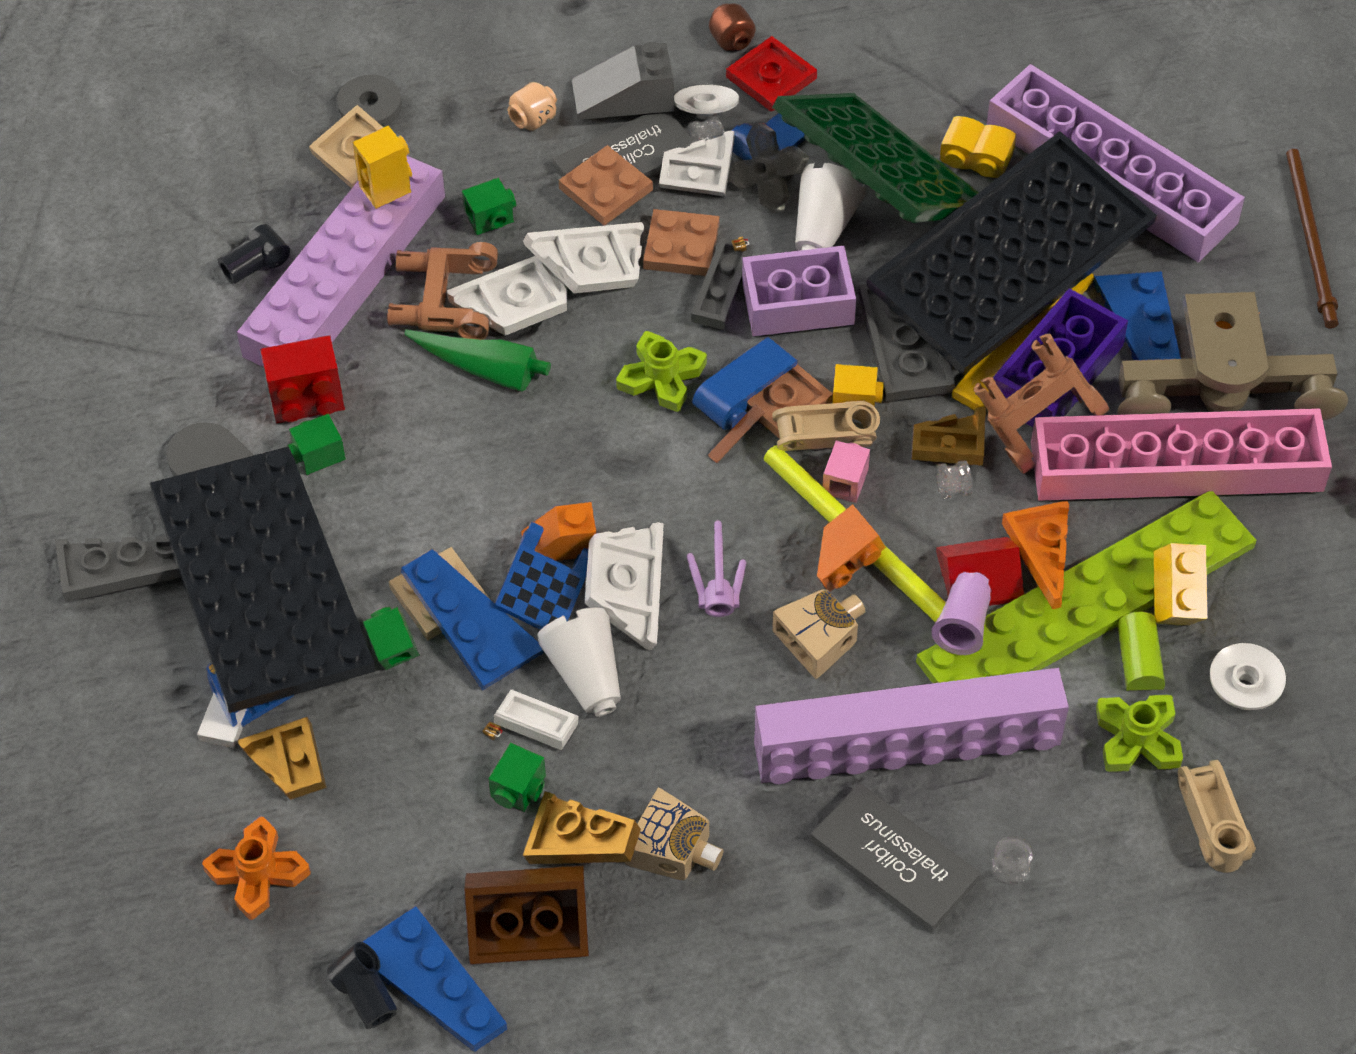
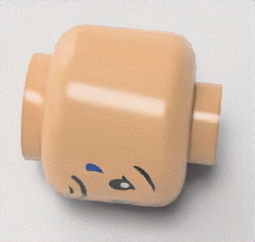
[508,82,557,131]

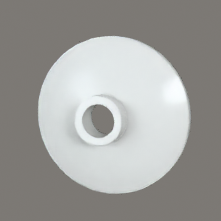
[674,85,739,119]
[1210,643,1286,710]

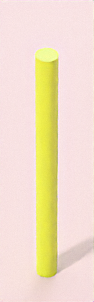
[764,445,946,622]

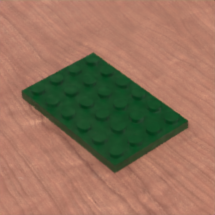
[772,93,979,223]

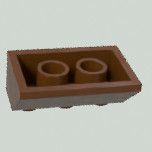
[464,866,589,964]

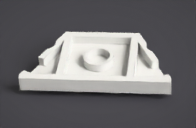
[523,222,644,293]
[447,256,567,336]
[585,522,664,650]

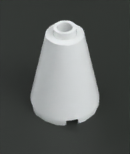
[795,163,867,251]
[538,607,621,717]

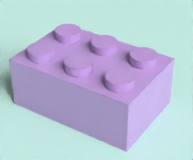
[742,246,856,336]

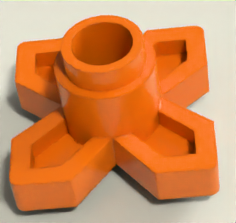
[202,817,311,920]

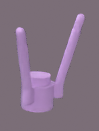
[687,521,746,617]

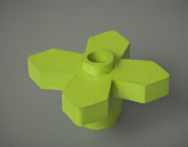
[616,331,707,412]
[1096,695,1183,772]

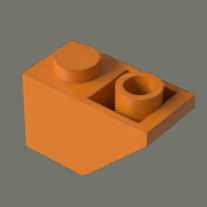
[817,504,886,592]

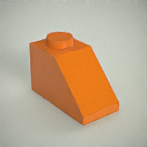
[521,502,596,561]

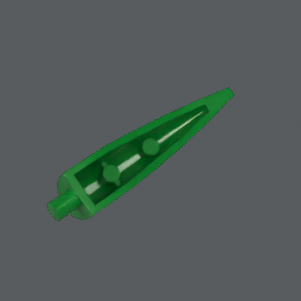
[404,329,551,392]

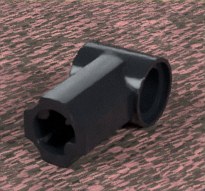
[217,224,290,284]
[327,942,397,1029]

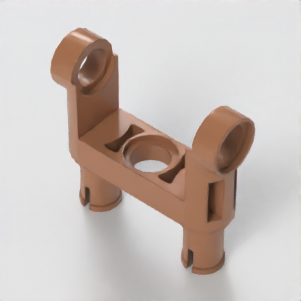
[387,242,498,340]
[974,334,1110,474]

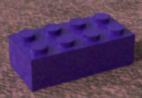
[993,288,1128,427]

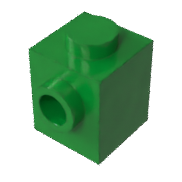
[462,177,516,235]
[287,414,346,475]
[363,607,420,670]
[488,742,546,812]

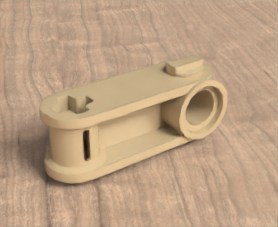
[772,401,880,451]
[1178,760,1256,873]

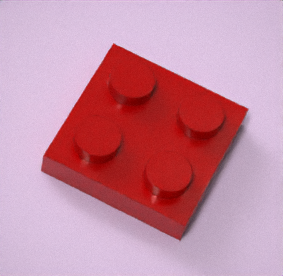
[726,36,817,112]

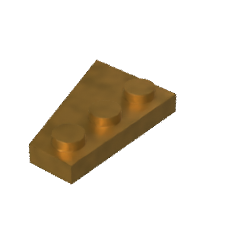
[523,791,641,864]

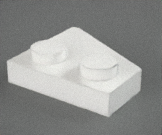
[659,131,735,196]

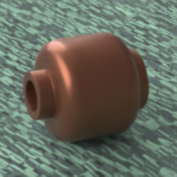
[709,3,756,51]

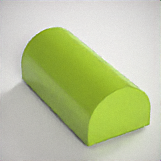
[1118,612,1165,691]

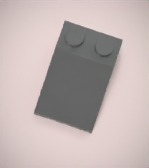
[572,42,675,120]

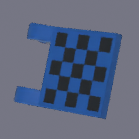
[493,522,589,630]

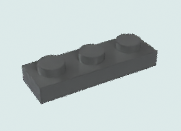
[691,237,753,330]

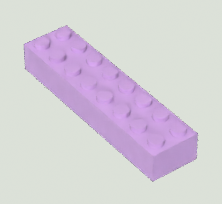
[987,64,1245,263]
[237,156,445,367]
[754,668,1069,784]

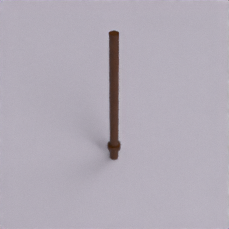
[1286,149,1339,329]

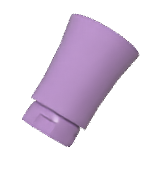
[932,572,991,655]

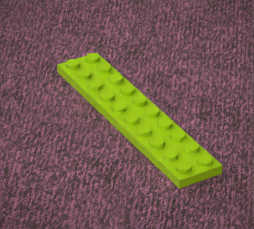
[916,491,1257,683]

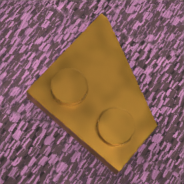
[911,407,986,466]
[238,717,327,800]

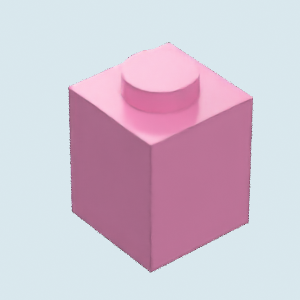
[823,440,870,503]

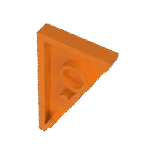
[1002,501,1069,609]

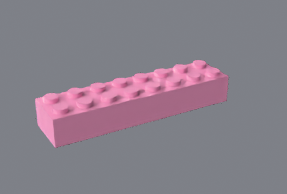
[1031,409,1332,501]

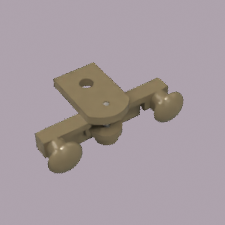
[1117,292,1348,421]

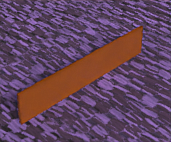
[708,404,765,463]

